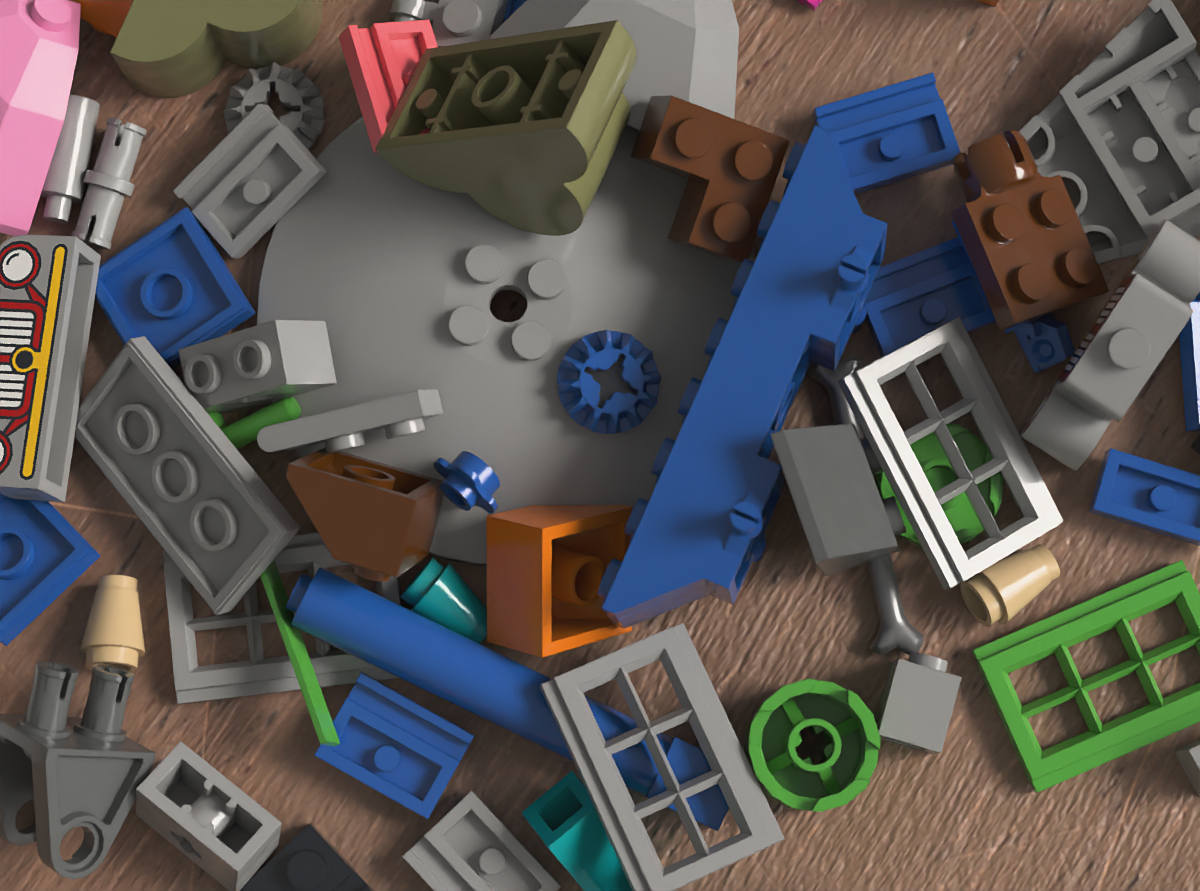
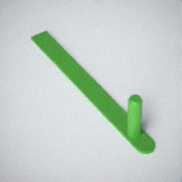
[207,397,340,747]

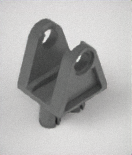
[0,661,156,880]

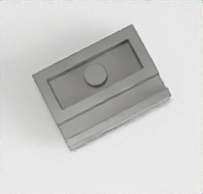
[173,104,328,258]
[402,791,561,891]

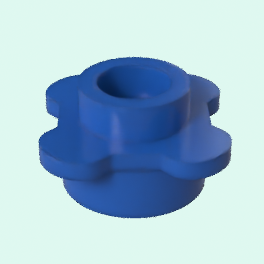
[433,451,500,514]

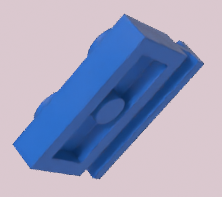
[812,72,960,194]
[865,237,997,357]
[314,672,475,819]

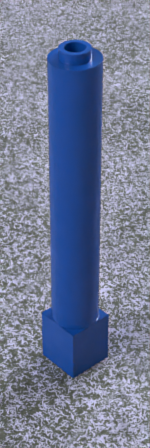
[286,567,729,831]

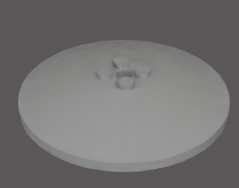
[257,116,755,566]

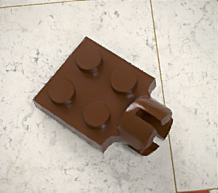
[951,130,1109,331]

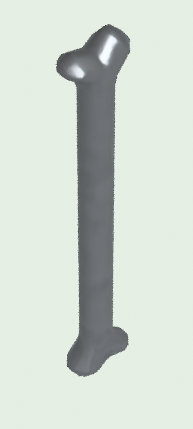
[809,355,924,656]

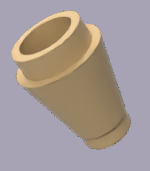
[960,544,1060,627]
[80,575,145,672]

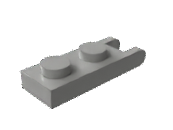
[257,389,444,453]

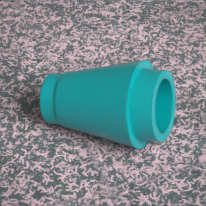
[400,557,487,644]

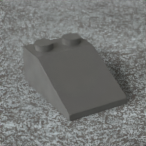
[770,423,907,576]

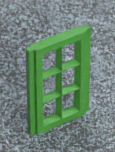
[972,560,1200,793]

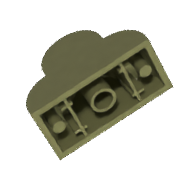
[110,0,323,98]
[375,20,637,236]

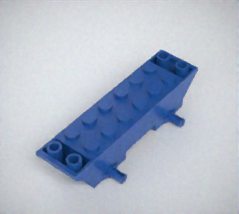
[598,125,887,629]

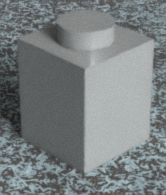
[875,652,962,754]

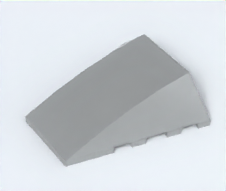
[1007,0,1200,265]

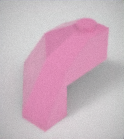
[0,0,81,236]

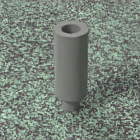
[40,94,100,224]

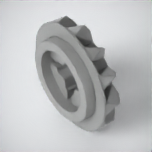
[223,62,325,150]

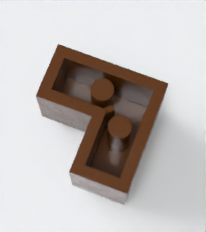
[630,95,790,263]

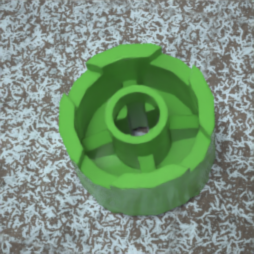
[744,679,881,812]

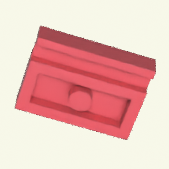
[339,20,438,153]

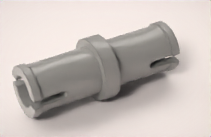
[71,118,147,250]

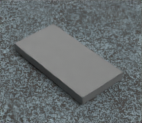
[75,336,301,616]

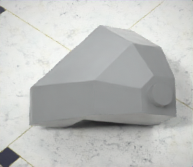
[489,0,739,130]

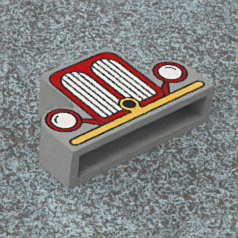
[1019,219,1200,471]
[0,235,101,502]

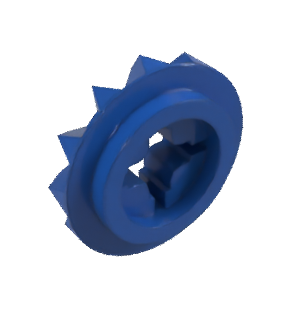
[557,330,662,434]

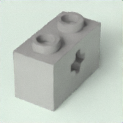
[179,320,337,412]
[136,741,282,891]

